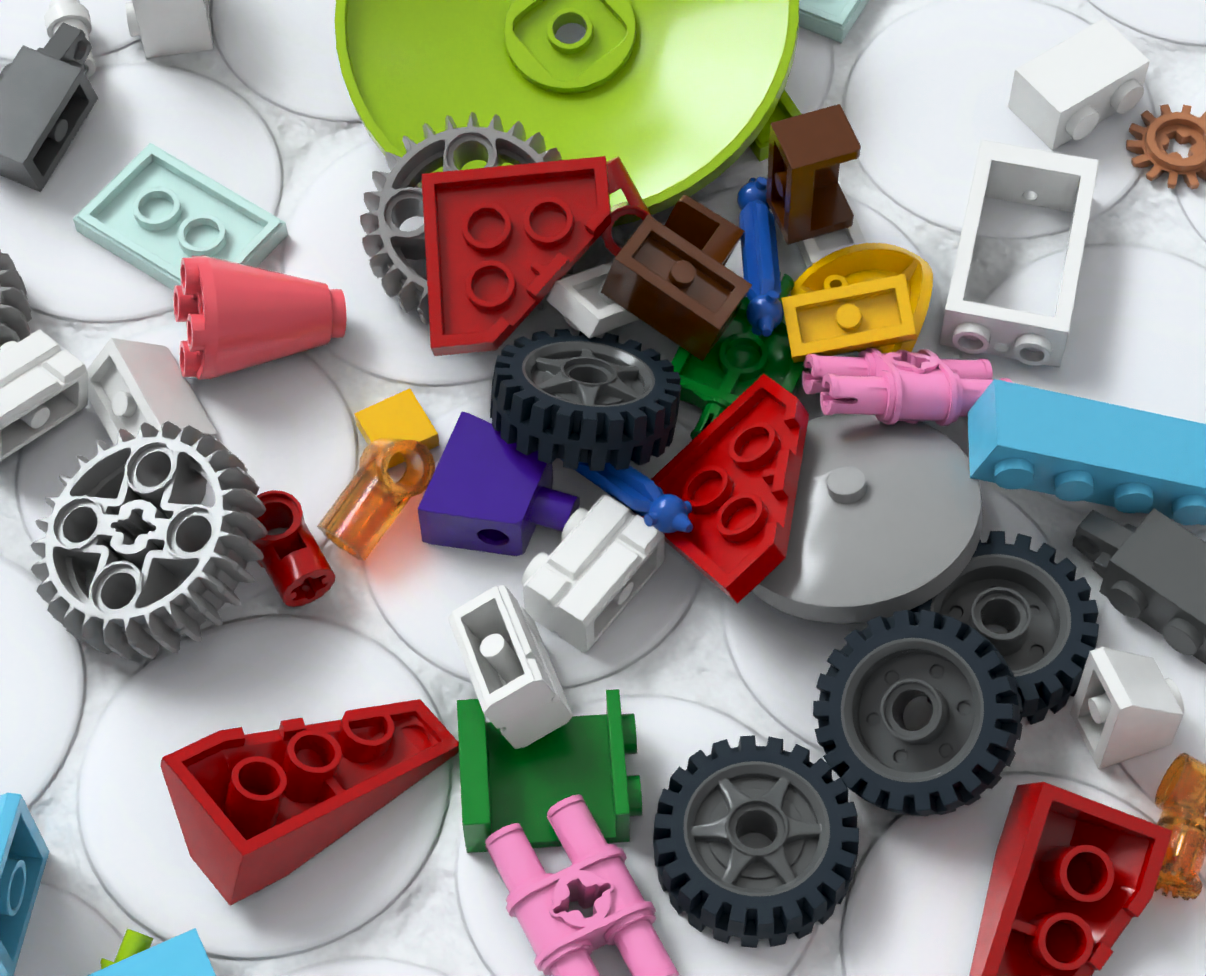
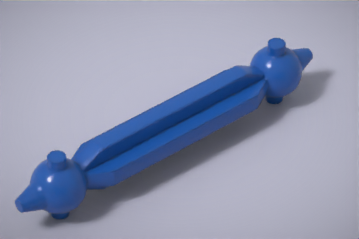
[737,177,784,337]
[560,459,693,533]

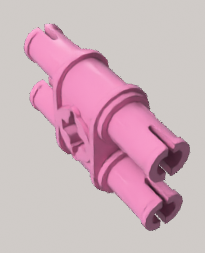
[802,348,1012,426]
[485,794,679,976]

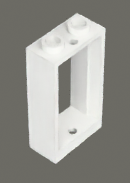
[939,139,1099,367]

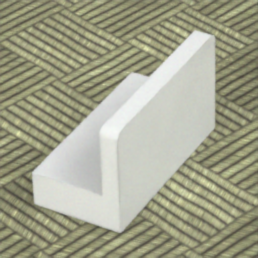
[87,338,217,446]

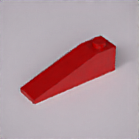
[160,699,459,906]
[969,782,1172,976]

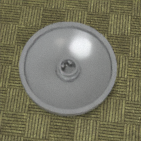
[751,414,983,624]

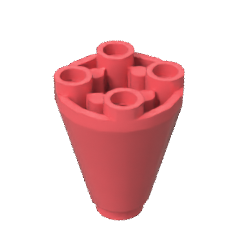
[173,255,347,380]

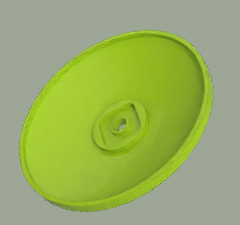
[334,0,799,227]

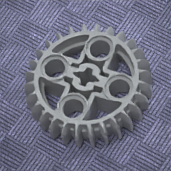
[360,112,574,325]
[30,421,268,660]

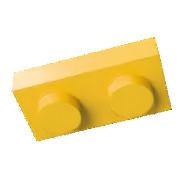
[781,274,917,363]

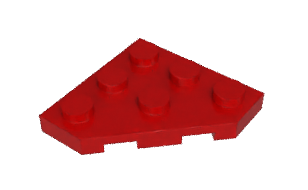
[421,156,612,356]
[634,374,809,604]

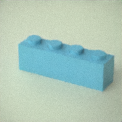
[967,379,1206,526]

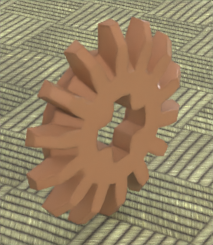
[1126,104,1206,189]

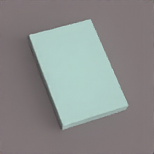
[73,143,288,290]

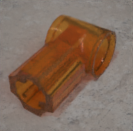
[317,438,435,561]

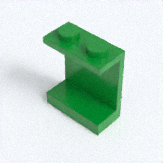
[457,689,642,853]

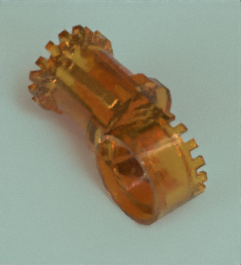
[1154,752,1206,900]

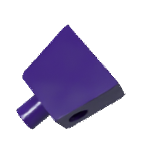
[418,411,580,556]

